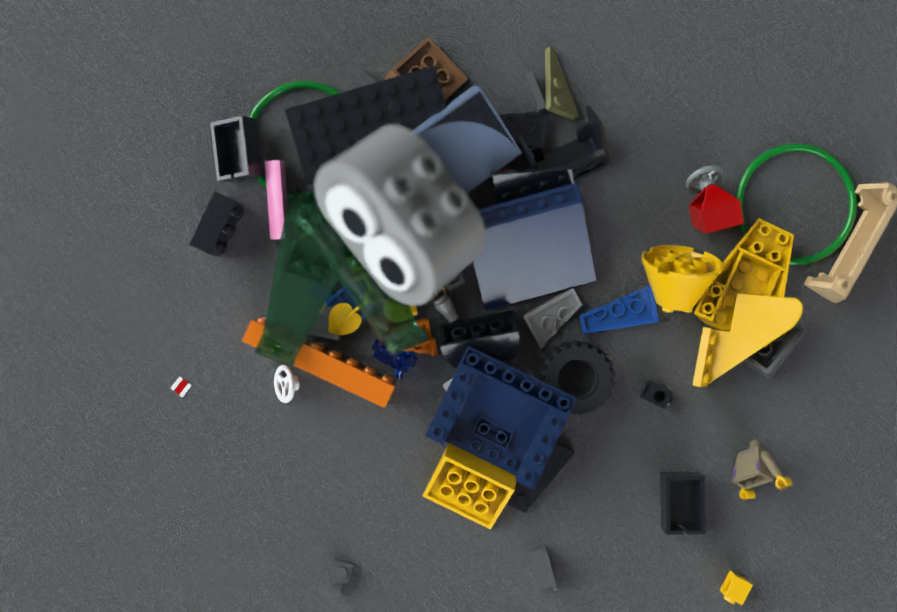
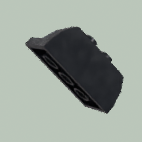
[440,310,519,369]

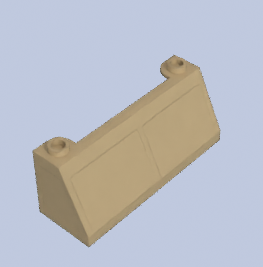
[803,183,897,303]

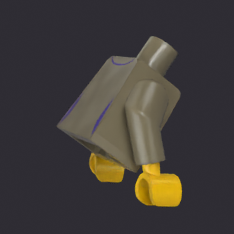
[732,441,792,500]

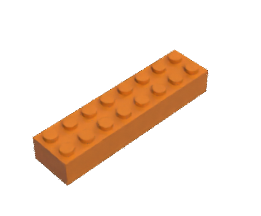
[242,317,397,408]

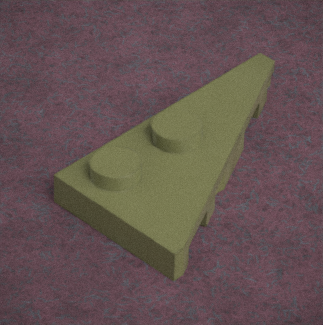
[545,46,579,120]

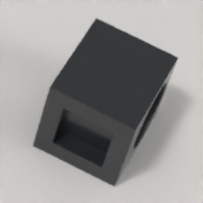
[640,380,673,409]

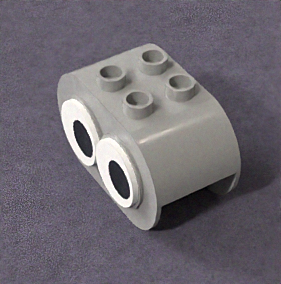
[315,125,485,305]

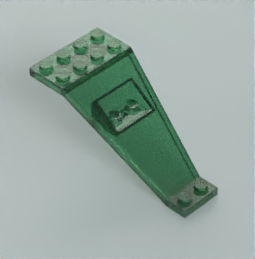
[255,188,353,366]
[291,201,428,355]

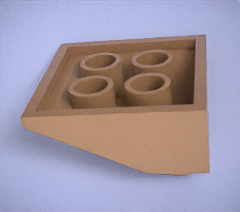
[384,36,468,101]

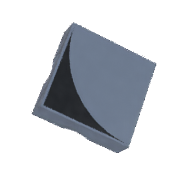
[412,85,522,194]

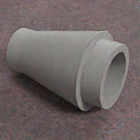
[433,293,459,323]

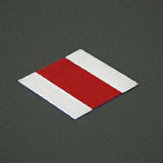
[171,377,192,397]

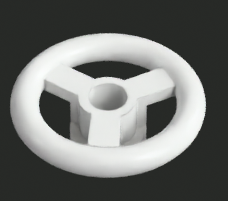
[274,365,299,403]

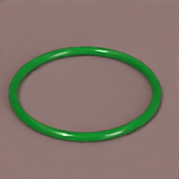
[249,81,340,203]
[736,144,857,265]

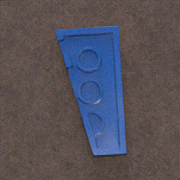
[579,285,659,335]

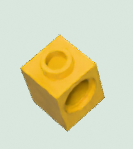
[720,570,753,605]

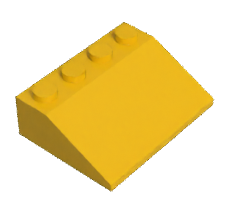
[423,443,517,530]

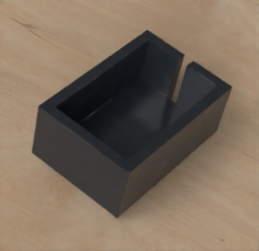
[210,116,263,183]
[189,191,245,257]
[660,471,706,535]

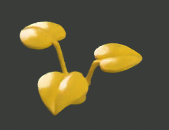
[328,253,418,335]

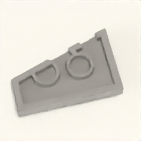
[522,287,582,349]

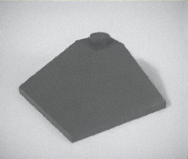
[744,323,806,380]

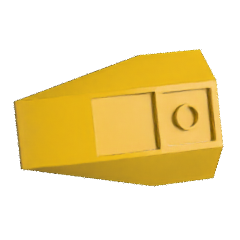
[694,218,794,348]

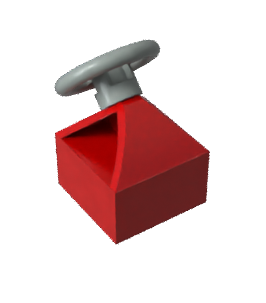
[686,165,744,234]

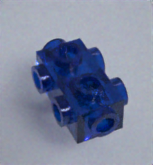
[372,336,418,379]

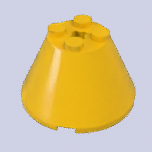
[641,245,723,313]

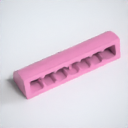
[264,160,290,239]

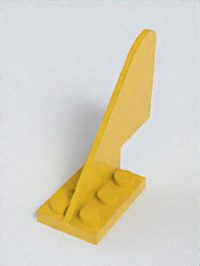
[693,294,803,387]

